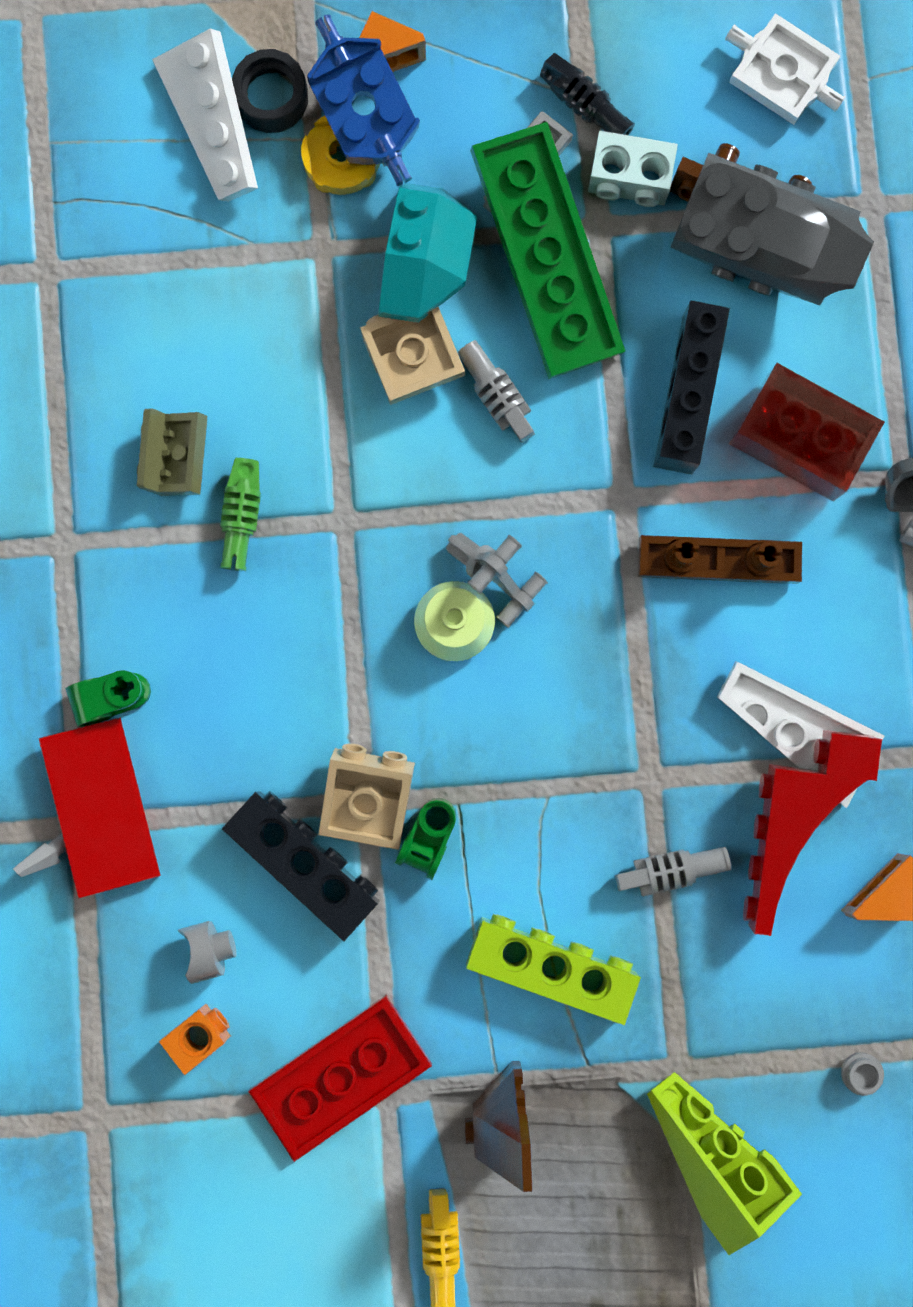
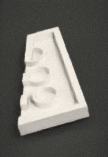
[152,28,258,202]
[717,661,884,808]

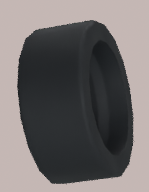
[232,49,308,133]

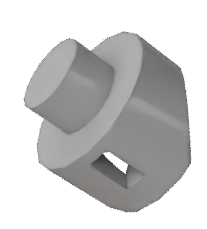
[178,921,237,984]

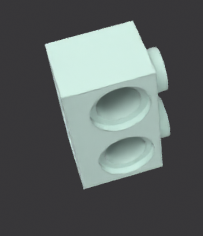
[588,131,678,207]

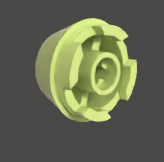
[414,581,495,661]

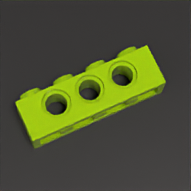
[466,913,641,1026]

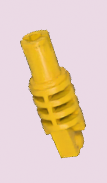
[421,1188,460,1307]

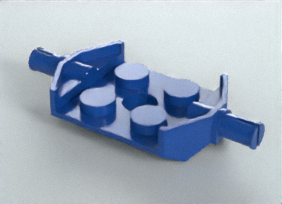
[307,14,420,186]

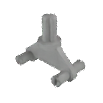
[446,533,548,628]

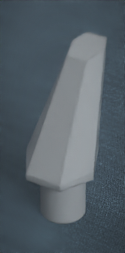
[13,833,66,877]

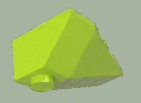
[647,1072,802,1255]

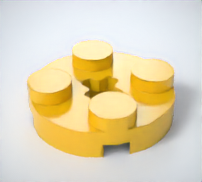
[301,116,380,195]

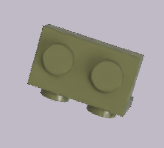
[137,408,208,496]

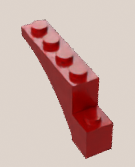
[743,730,882,936]

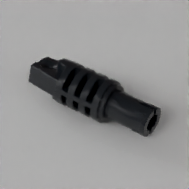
[540,53,635,136]

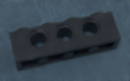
[653,300,730,475]
[222,791,380,941]

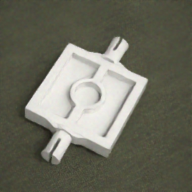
[725,13,845,125]

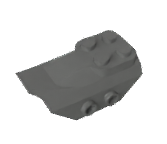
[671,153,874,306]

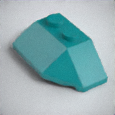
[378,183,477,323]

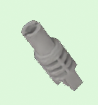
[458,340,535,443]
[615,847,731,896]

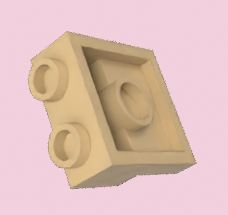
[360,307,465,405]
[318,744,415,850]

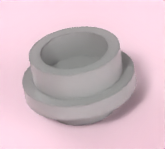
[841,1052,884,1096]

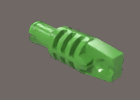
[220,458,261,571]

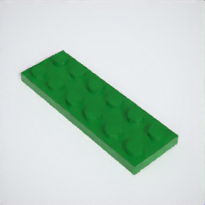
[470,122,626,379]

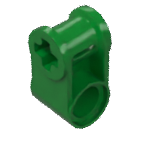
[65,670,151,728]
[395,798,457,880]

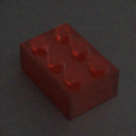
[729,363,885,502]

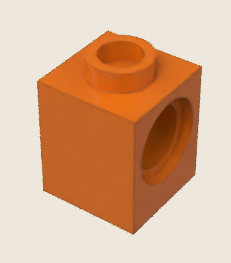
[159,1004,231,1075]

